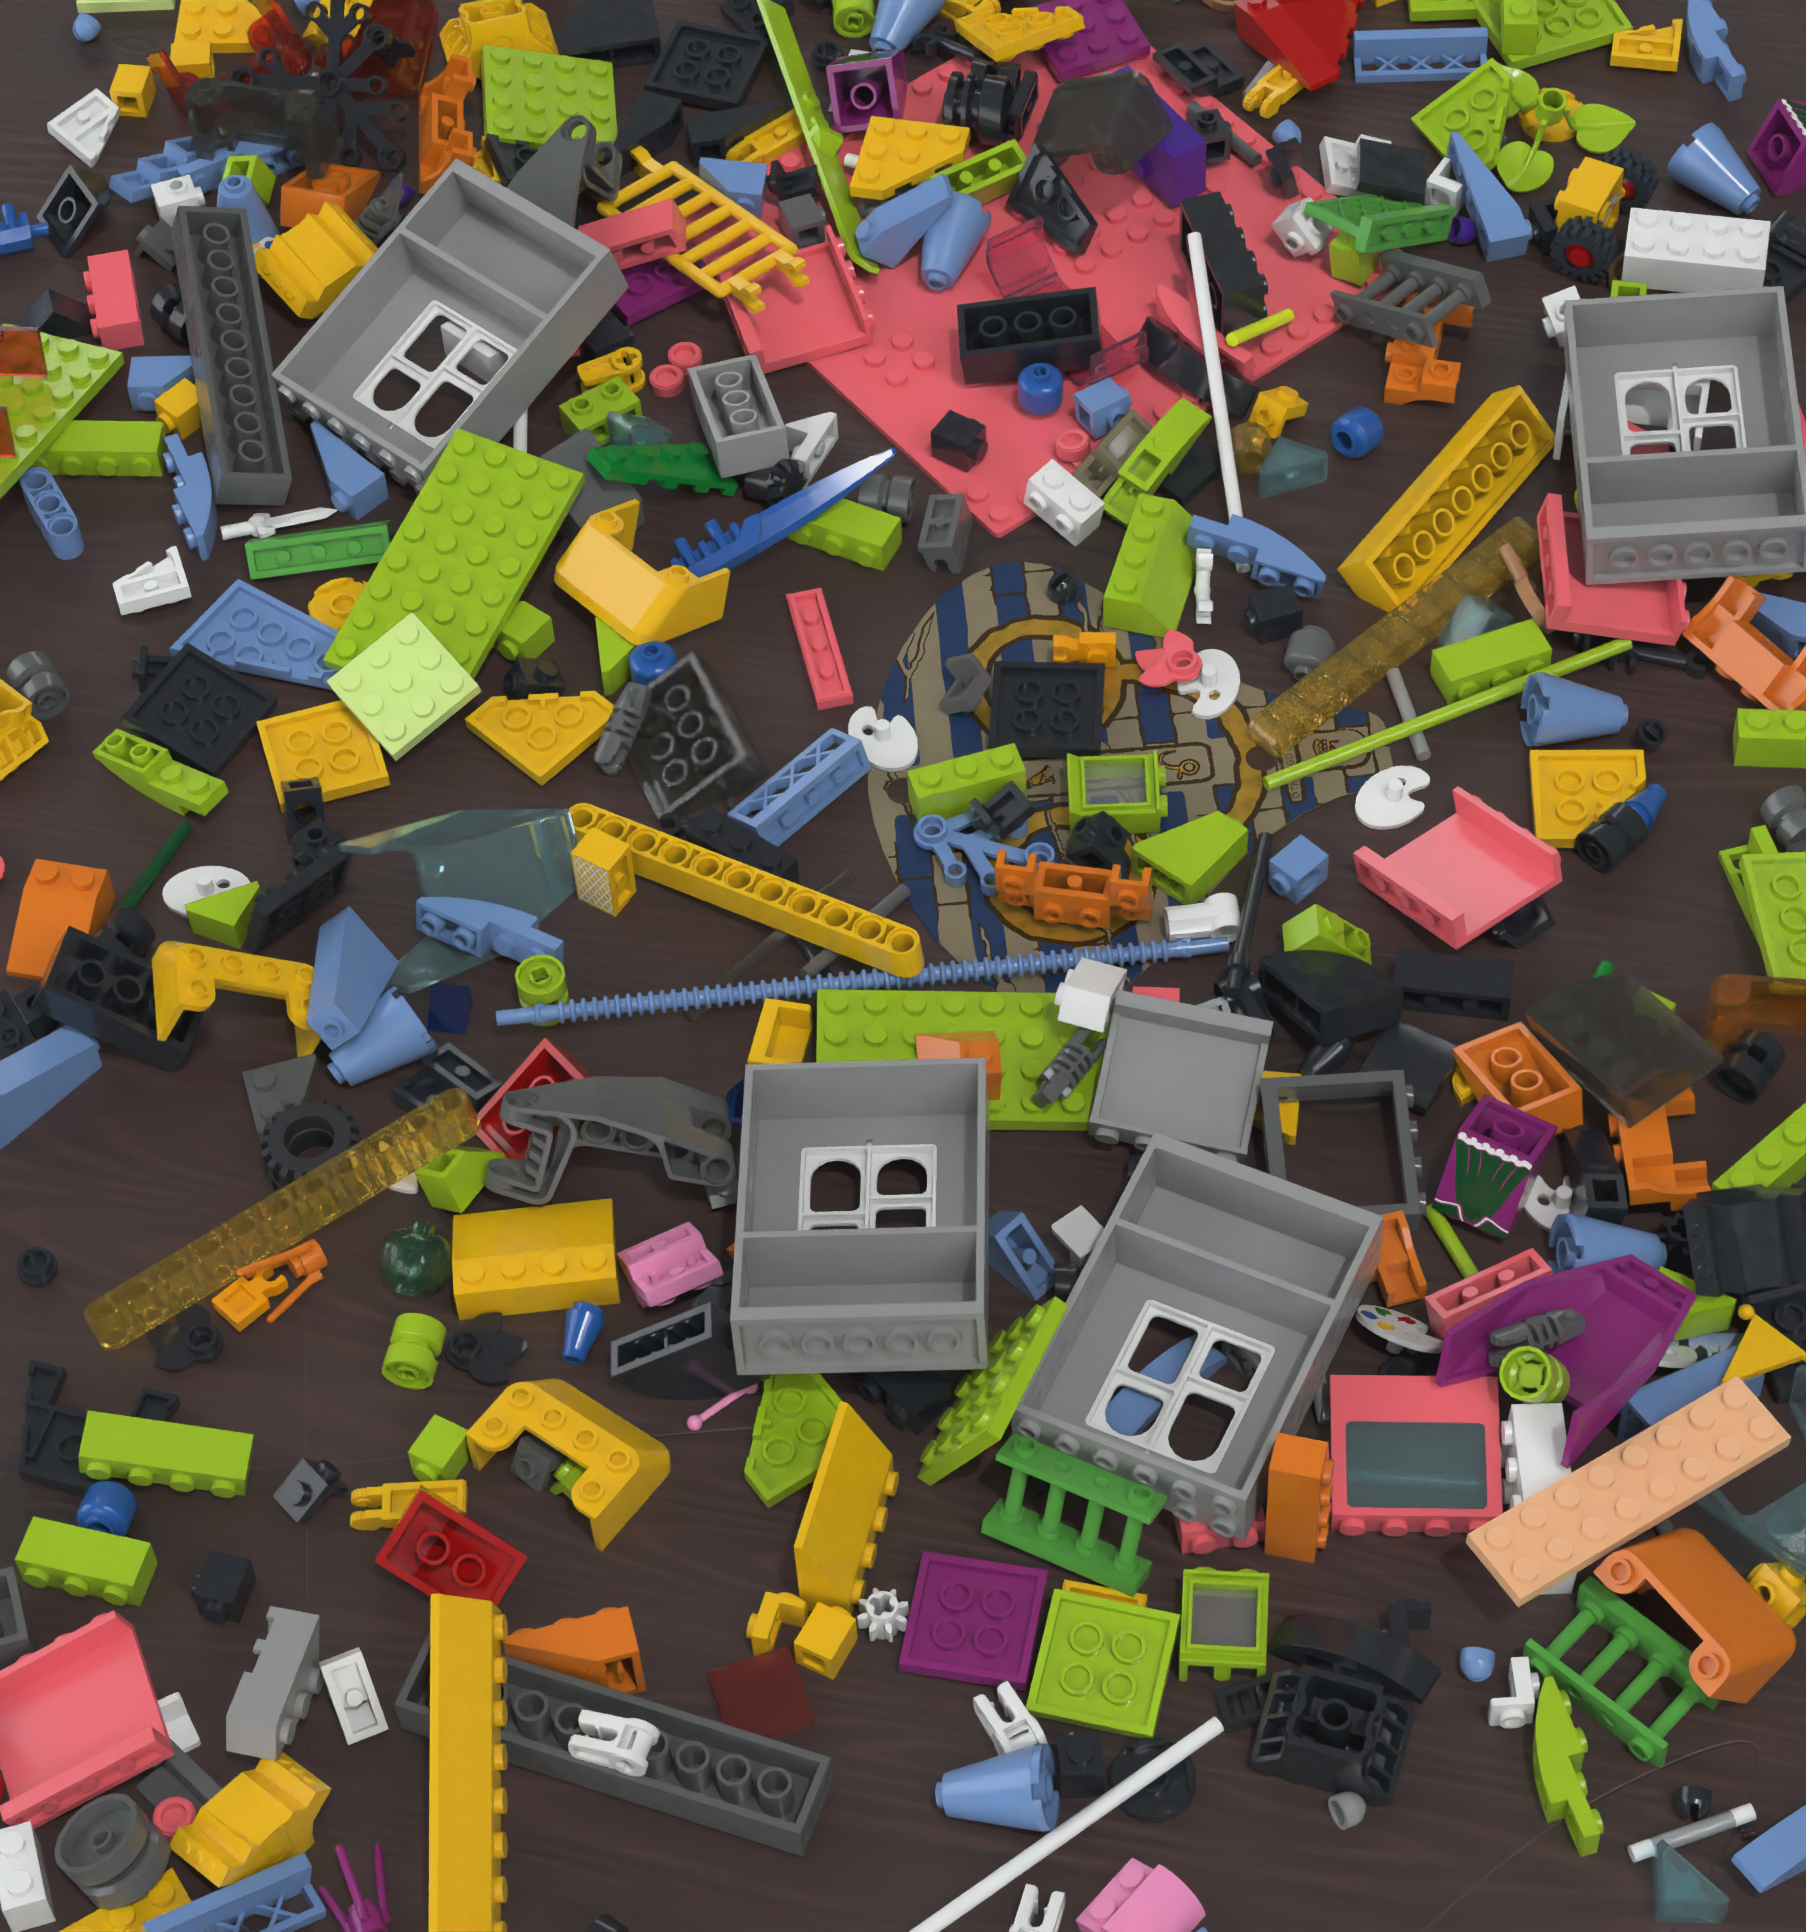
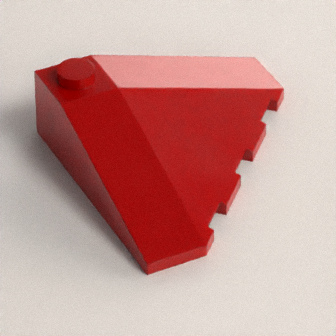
[1234,0,1365,92]

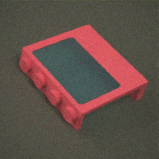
[1328,1375,1503,1537]

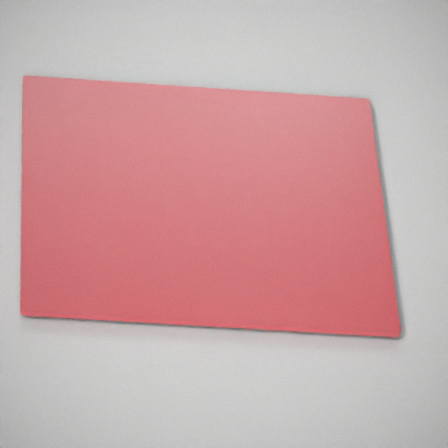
[685,45,1403,538]

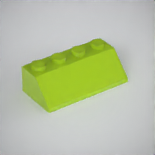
[1103,493,1197,638]

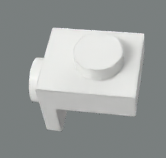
[1488,1656,1540,1729]

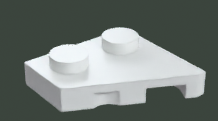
[47,88,120,168]
[112,546,192,616]

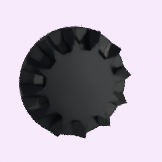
[744,459,808,507]

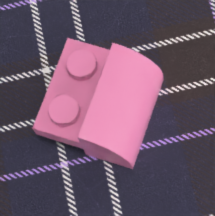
[616,1221,724,1308]
[1075,1858,1206,1932]

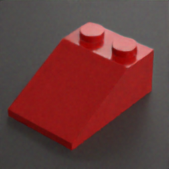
[467,1038,593,1159]
[374,1485,528,1606]

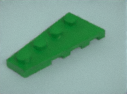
[587,442,739,497]

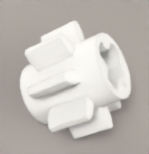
[857,1588,909,1643]

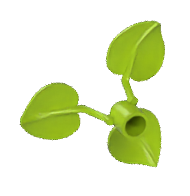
[1496,62,1636,193]

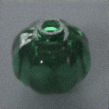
[377,1220,452,1297]

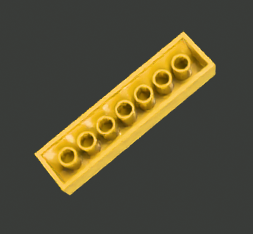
[1337,385,1555,619]
[429,1594,508,1932]

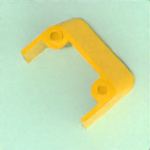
[554,499,731,646]

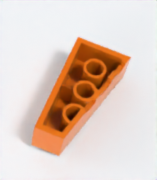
[1264,1432,1335,1564]

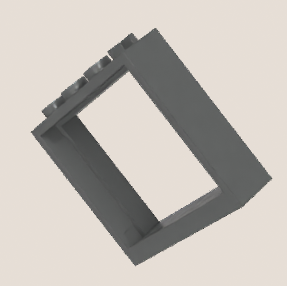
[1259,1070,1427,1231]

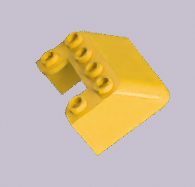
[152,941,321,1057]
[465,1378,671,1552]

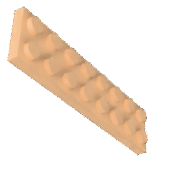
[1466,1375,1791,1607]

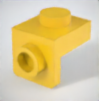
[1248,386,1309,439]
[746,1592,808,1660]

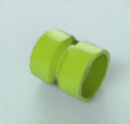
[832,0,875,38]
[515,954,569,1027]
[381,1313,447,1390]
[1499,1346,1570,1404]

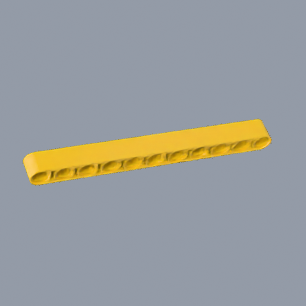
[564,803,925,978]

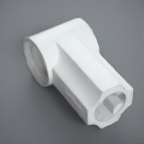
[1164,893,1241,942]

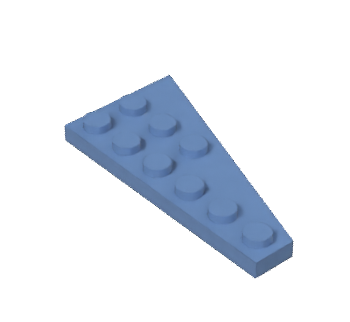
[169,579,339,690]

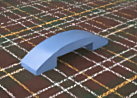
[1105,1334,1227,1436]

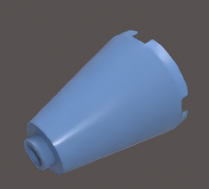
[869,0,946,52]
[1667,122,1761,215]
[216,174,280,244]
[921,191,991,291]
[1520,672,1628,747]
[327,986,439,1087]
[1548,1212,1667,1274]
[935,1743,1060,1832]

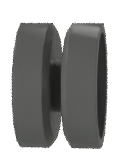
[54,1793,171,1910]

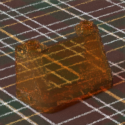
[1700,974,1806,1061]

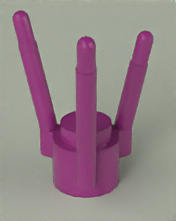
[317,1843,393,1932]

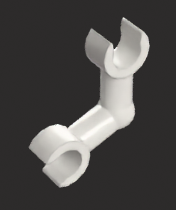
[1194,548,1213,624]

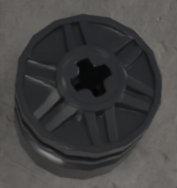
[942,71,1013,147]

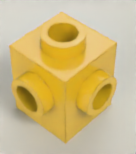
[1746,1562,1806,1629]

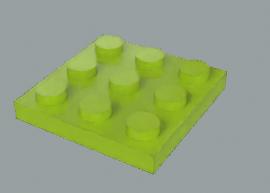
[1026,1588,1181,1739]

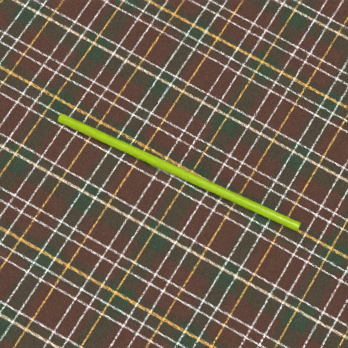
[1262,638,1633,791]

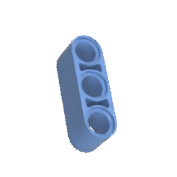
[19,467,84,560]

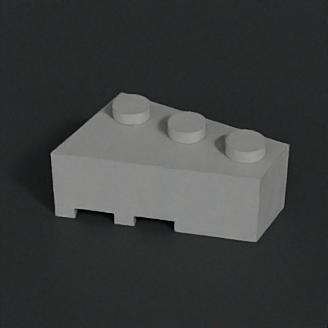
[226,1606,324,1761]

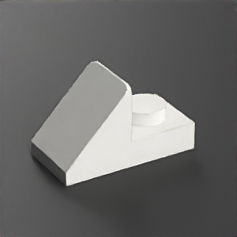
[785,412,838,486]
[318,1647,389,1745]

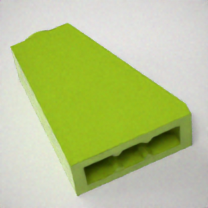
[1131,811,1248,905]

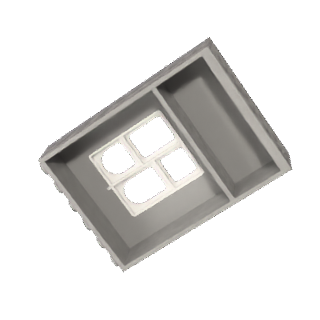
[271,158,629,495]
[1564,286,1806,585]
[730,1058,990,1375]
[1011,1132,1384,1541]

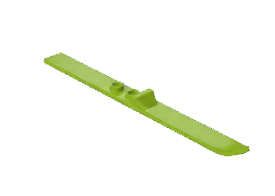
[757,0,881,276]

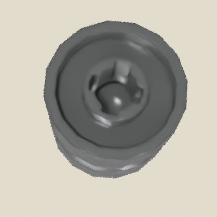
[858,472,917,523]
[6,651,70,720]
[1760,785,1806,852]

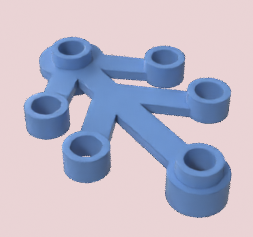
[914,807,1055,896]

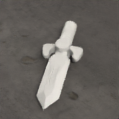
[220,507,338,540]

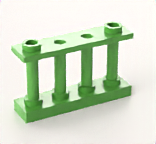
[981,1432,1168,1597]
[1523,1576,1722,1769]

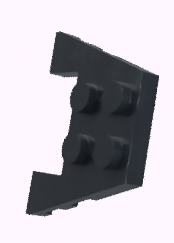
[18,1359,181,1495]

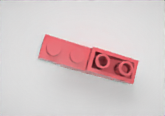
[1156,283,1254,382]

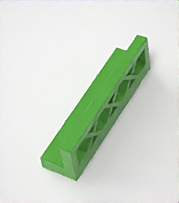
[245,520,392,580]

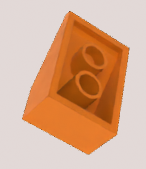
[280,161,381,228]
[6,859,116,981]
[1452,1021,1583,1135]

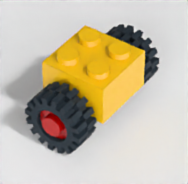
[1550,148,1659,282]

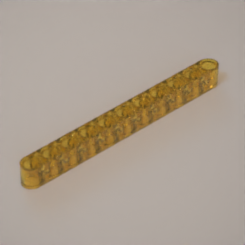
[1246,516,1540,758]
[83,1088,481,1350]

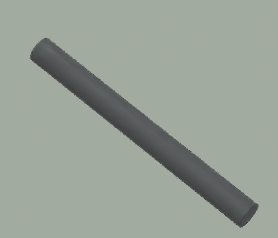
[799,884,911,980]

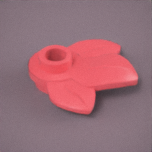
[1135,630,1203,687]

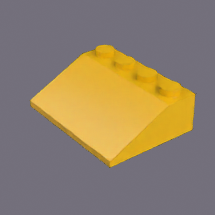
[452,1198,621,1321]
[794,1401,899,1615]

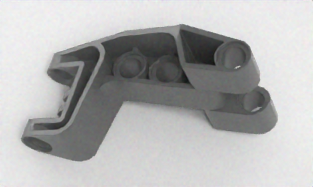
[506,115,622,228]
[484,1076,736,1205]

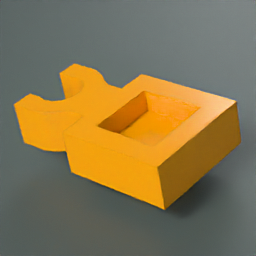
[1053,632,1116,667]
[211,1266,289,1332]

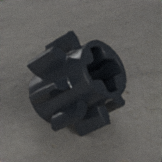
[1657,1213,1691,1266]

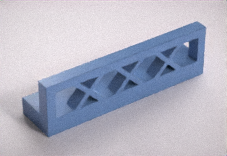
[1353,27,1488,83]
[727,728,872,847]
[142,1853,327,1932]

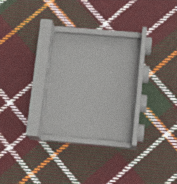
[1088,990,1273,1165]

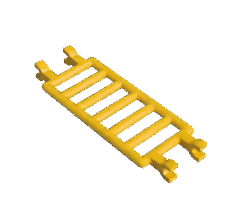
[591,145,810,315]

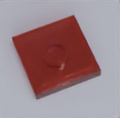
[707,1646,815,1739]

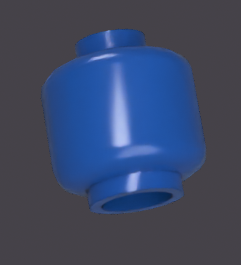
[1018,363,1063,415]
[1331,407,1384,459]
[629,641,678,695]
[76,1481,137,1537]

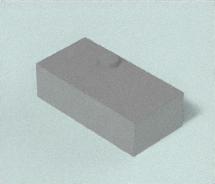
[687,354,790,478]

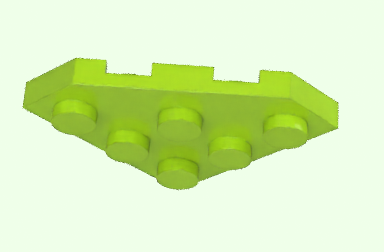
[1411,58,1514,170]
[744,1373,843,1509]

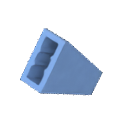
[306,906,399,1050]
[0,1025,102,1150]
[1617,1345,1765,1444]

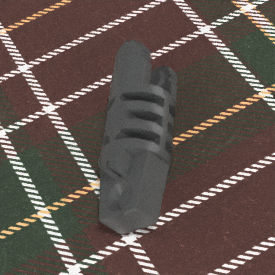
[593,682,652,777]
[1032,1026,1107,1108]
[1489,1308,1586,1368]

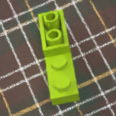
[1102,397,1212,527]
[92,729,229,816]
[1533,1676,1604,1857]

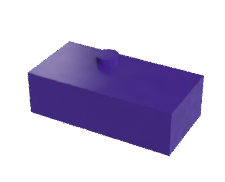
[1095,65,1207,208]

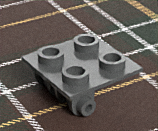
[354,172,404,249]

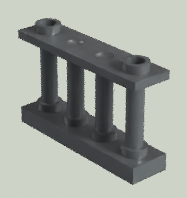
[1330,249,1492,348]

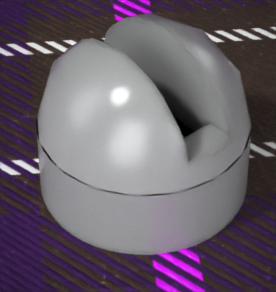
[1328,1791,1366,1830]

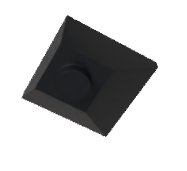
[36,164,115,258]

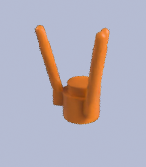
[237,1238,328,1323]

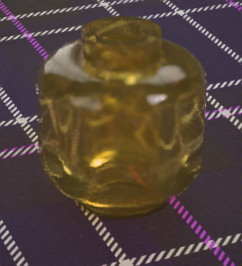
[1230,422,1274,475]

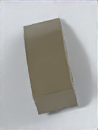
[1071,408,1153,498]

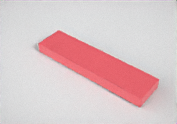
[786,588,854,711]

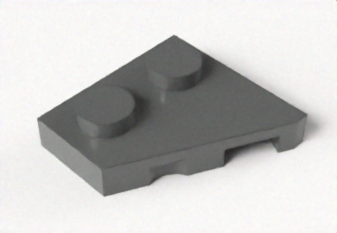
[242,1053,318,1140]

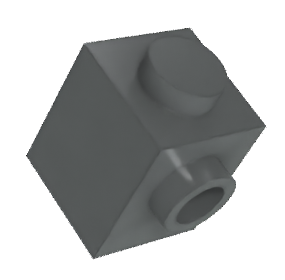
[778,193,826,249]

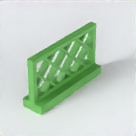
[1304,193,1456,253]

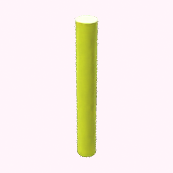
[1226,308,1294,347]

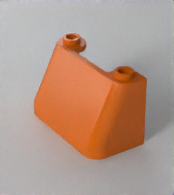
[1593,1527,1796,1704]

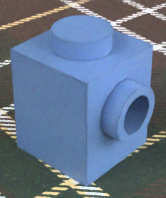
[1074,377,1132,439]

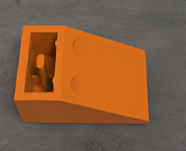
[502,1606,646,1695]

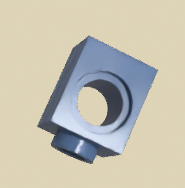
[1268,834,1329,904]

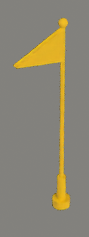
[1719,1304,1806,1386]

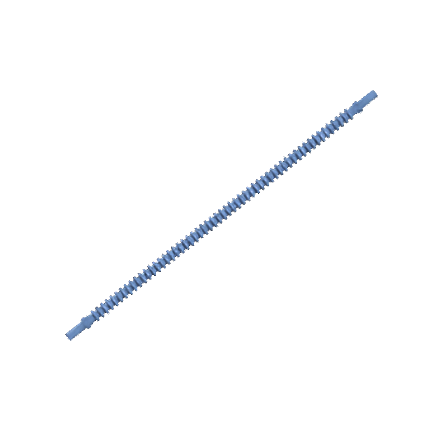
[496,937,1229,1026]

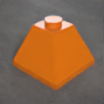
[915,1031,1002,1100]

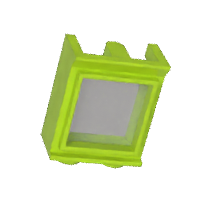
[1067,750,1168,836]
[1179,1567,1269,1681]

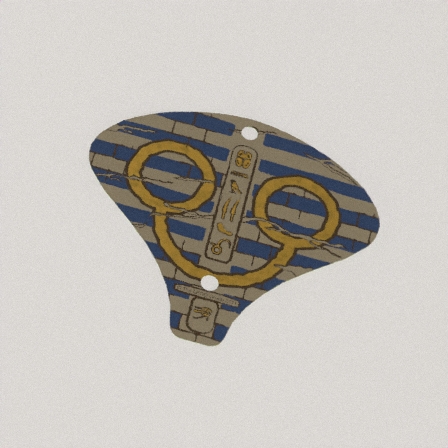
[868,562,1393,993]

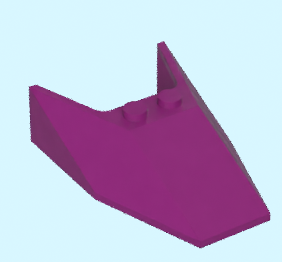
[1435,1254,1697,1469]

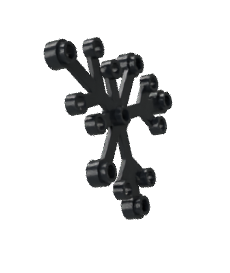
[229,0,409,172]

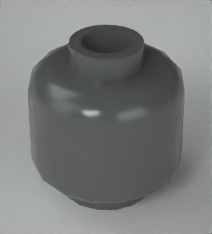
[1284,625,1336,683]

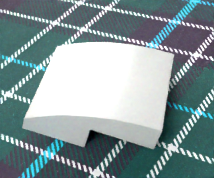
[1319,134,1392,196]

